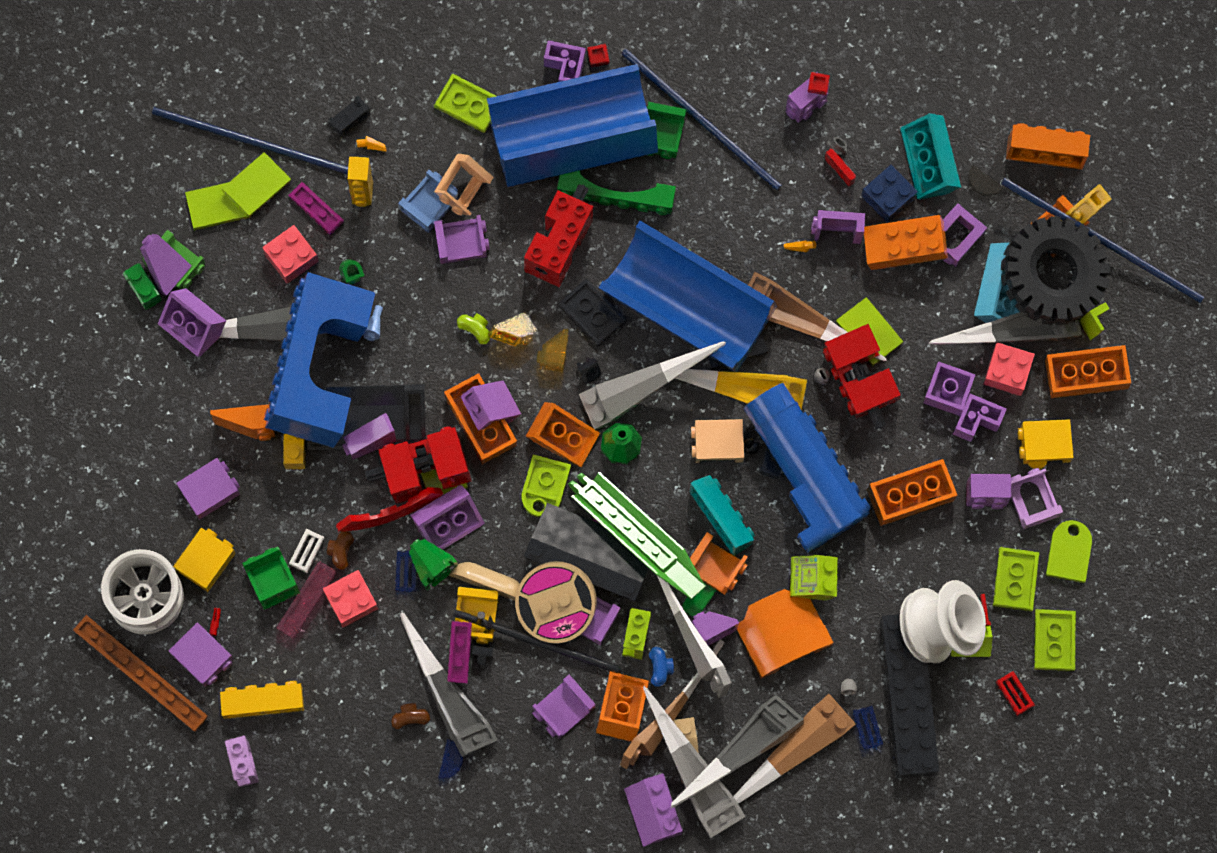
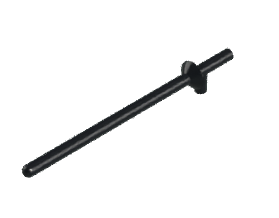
[453,609,621,673]

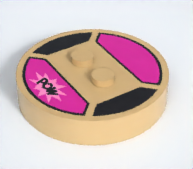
[515,562,597,643]

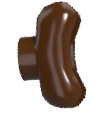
[327,531,354,570]
[391,703,430,729]

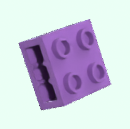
[786,72,830,123]

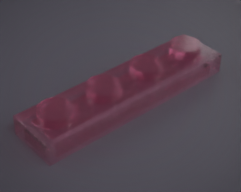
[276,561,337,639]

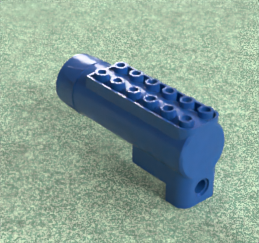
[743,383,871,553]

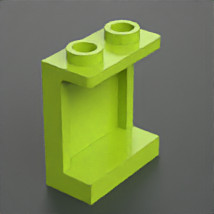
[622,608,651,660]

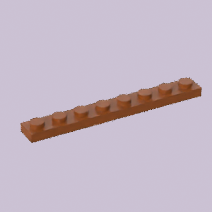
[73,615,208,732]

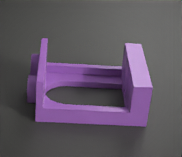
[943,203,987,267]

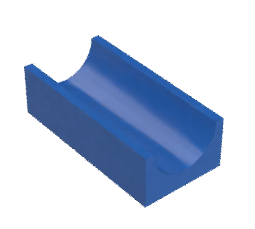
[487,64,658,187]
[599,221,777,372]

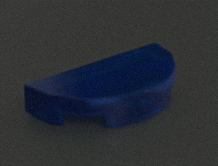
[439,739,463,779]

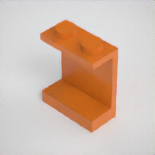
[690,532,748,595]

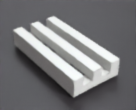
[289,529,325,573]

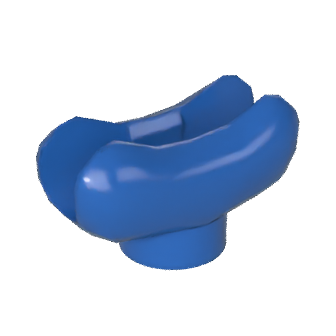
[649,647,674,687]

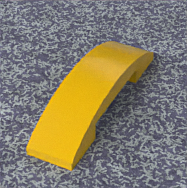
[1061,184,1112,224]

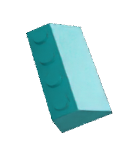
[900,113,961,199]
[689,475,755,556]

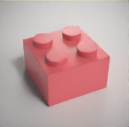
[262,225,319,284]
[983,342,1034,396]
[323,570,378,628]

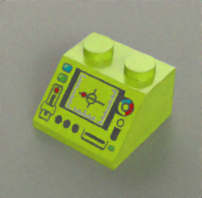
[790,555,838,601]

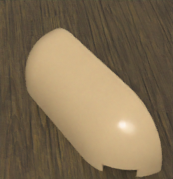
[449,562,520,601]

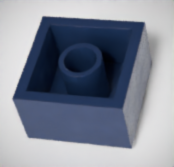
[861,165,918,223]

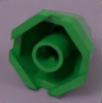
[601,423,642,465]
[409,539,458,590]

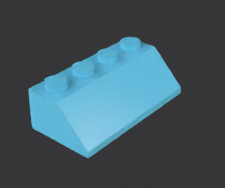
[974,242,1020,323]

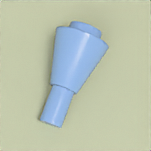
[363,305,383,341]

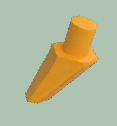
[357,136,387,152]
[784,240,816,252]

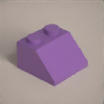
[692,611,739,646]

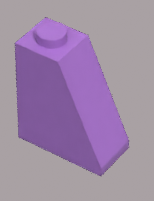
[140,234,192,295]
[342,413,396,460]

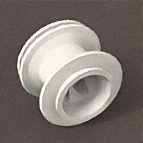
[900,580,986,663]

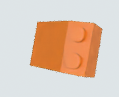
[526,402,600,467]
[210,404,275,441]
[596,671,649,742]

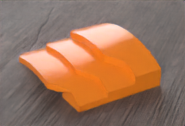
[737,589,833,679]

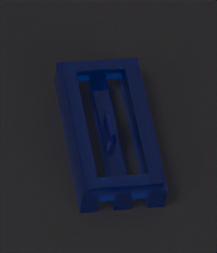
[395,551,416,592]
[853,706,883,750]

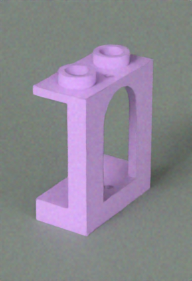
[1011,468,1063,529]
[225,736,259,787]

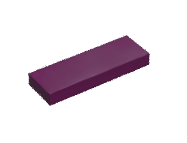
[288,182,344,235]
[447,621,472,683]

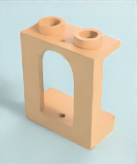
[434,154,494,216]

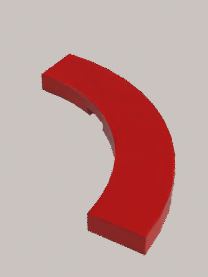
[336,487,443,532]

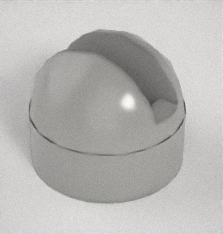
[814,368,830,384]
[841,679,857,695]

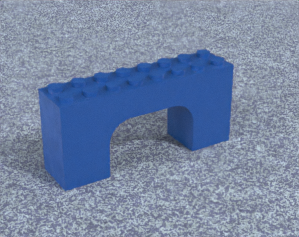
[264,272,375,448]

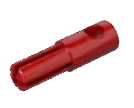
[209,608,221,636]

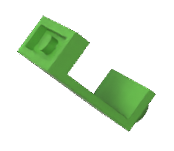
[142,230,205,290]

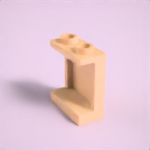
[691,419,744,463]

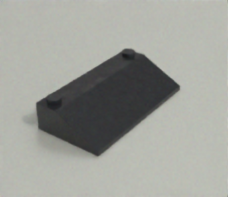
[307,384,426,450]
[524,503,649,602]

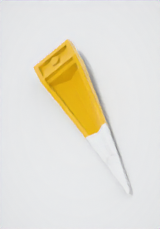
[675,369,807,410]

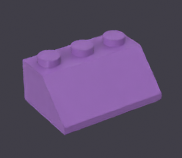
[158,288,226,357]
[410,484,485,550]
[624,774,682,847]

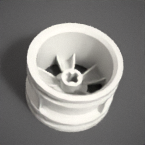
[101,549,184,634]

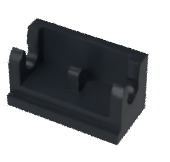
[328,96,371,138]

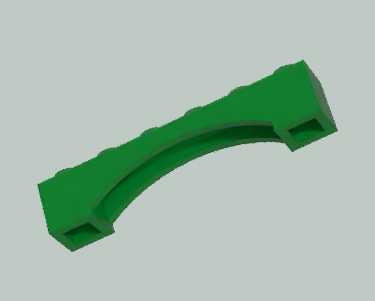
[557,170,676,215]

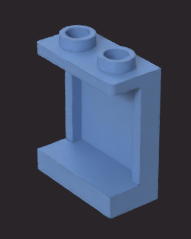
[398,170,459,233]

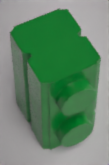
[123,263,162,310]

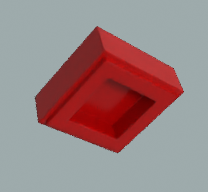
[587,44,610,67]
[807,72,830,95]

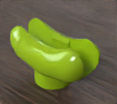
[457,313,490,344]

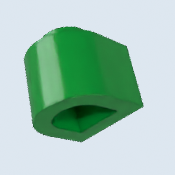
[339,259,365,284]

